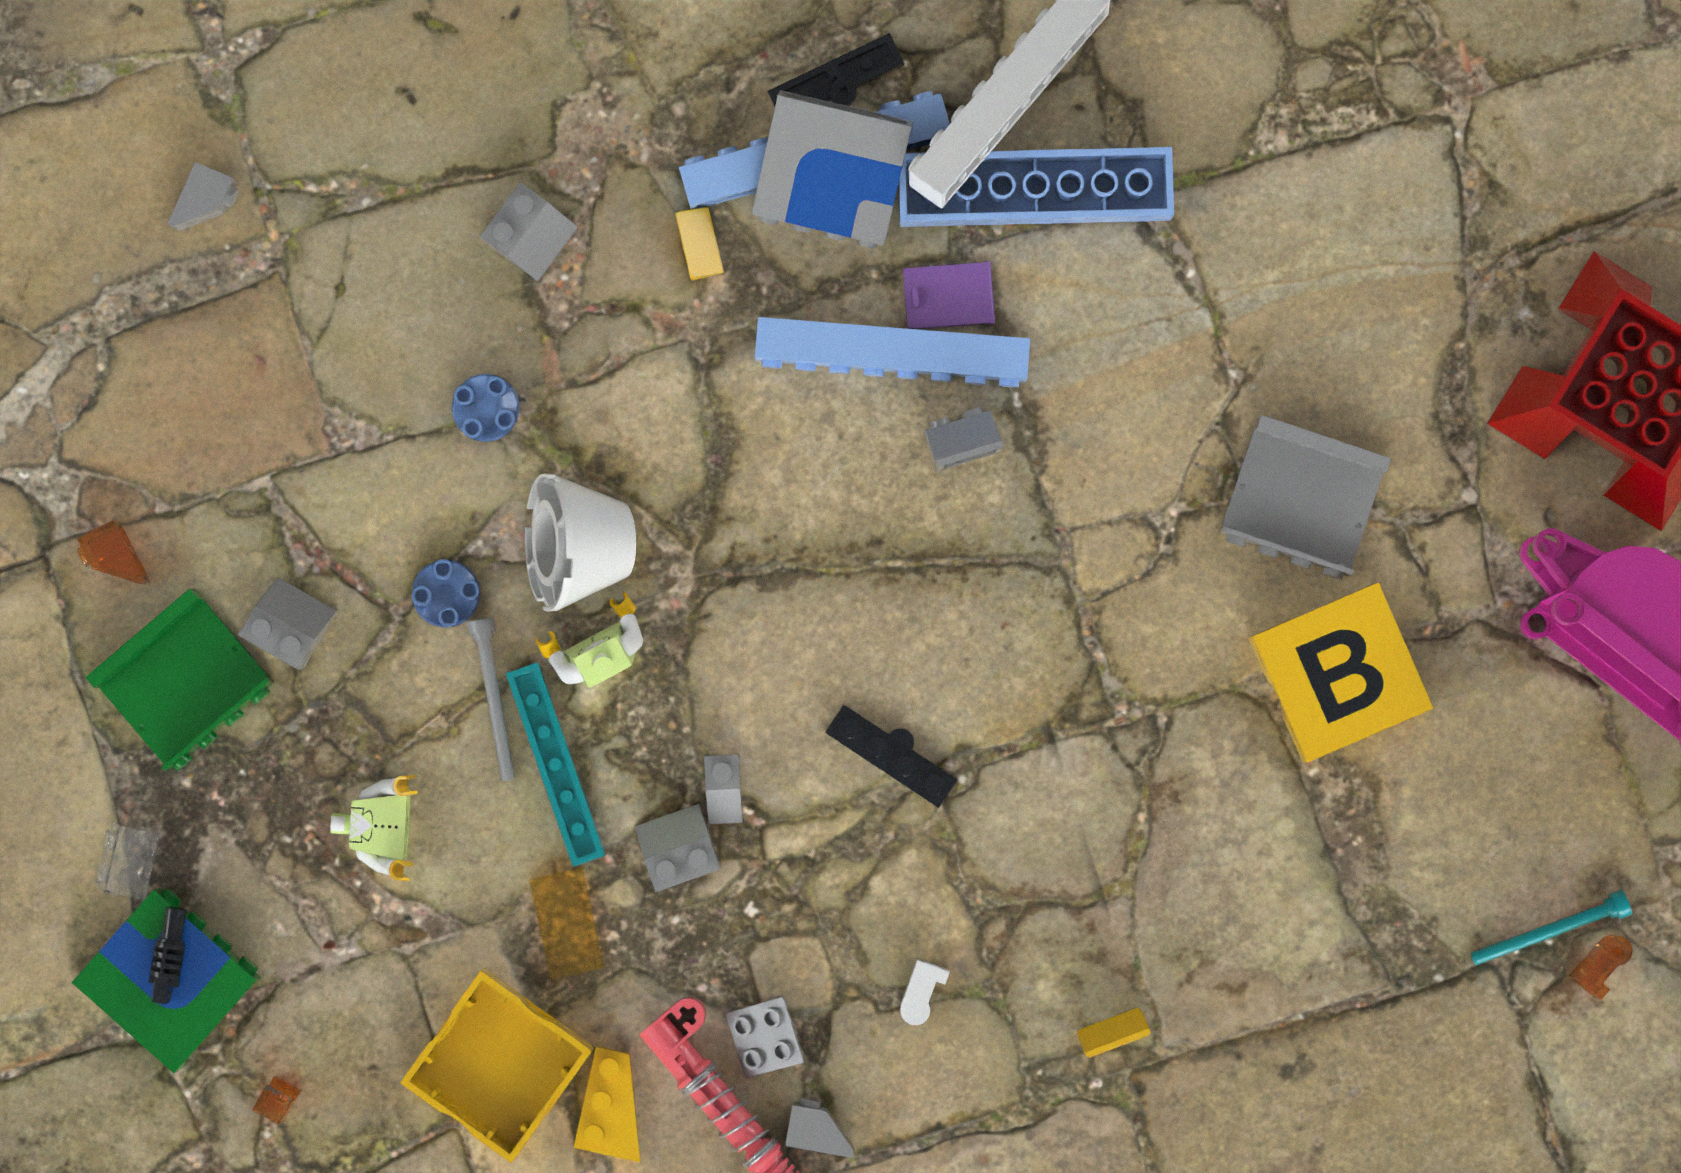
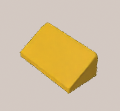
[675,207,724,281]
[1077,1008,1151,1058]

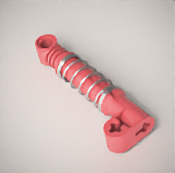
[639,996,800,1173]

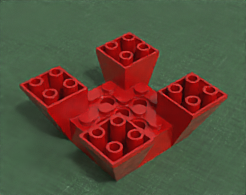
[1487,251,1681,531]

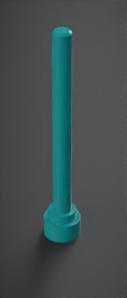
[1471,889,1632,965]

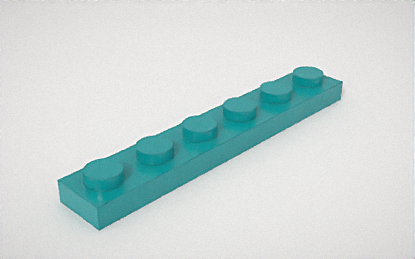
[505,662,606,867]

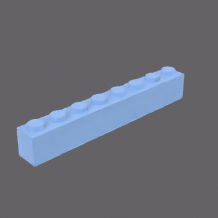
[679,91,950,209]
[755,317,1030,387]

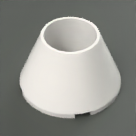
[525,473,636,612]

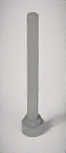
[467,617,515,781]

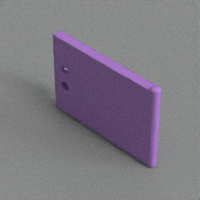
[903,261,995,329]

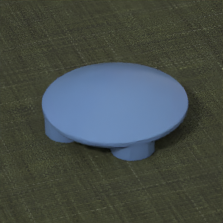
[452,374,519,442]
[411,559,480,628]

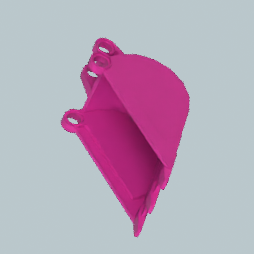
[1519,528,1681,746]

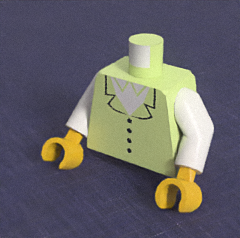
[536,592,643,688]
[330,774,417,881]

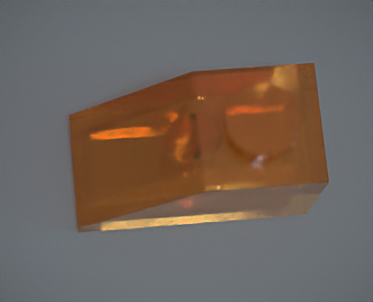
[77,520,151,585]

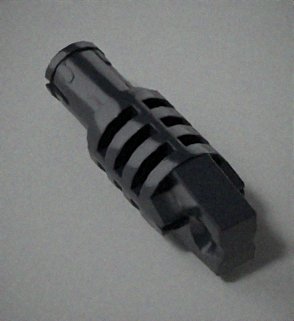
[149,907,187,1004]

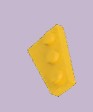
[573,1046,641,1163]

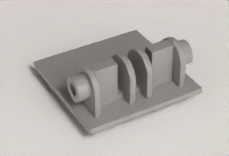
[725,995,805,1078]

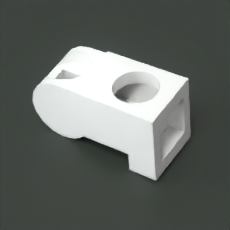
[900,958,950,1025]

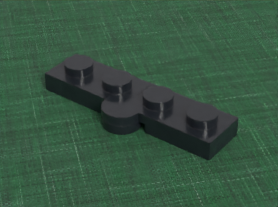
[767,33,904,107]
[825,705,957,808]

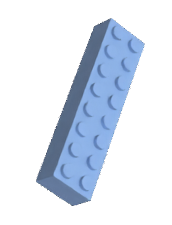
[899,147,1174,227]

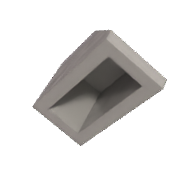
[168,162,239,231]
[704,754,743,824]
[785,1098,854,1158]

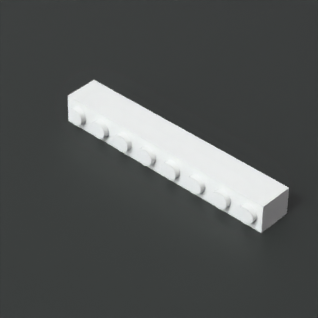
[908,0,1110,209]

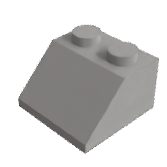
[480,182,578,282]
[924,407,1003,472]
[238,577,337,670]
[635,804,722,892]

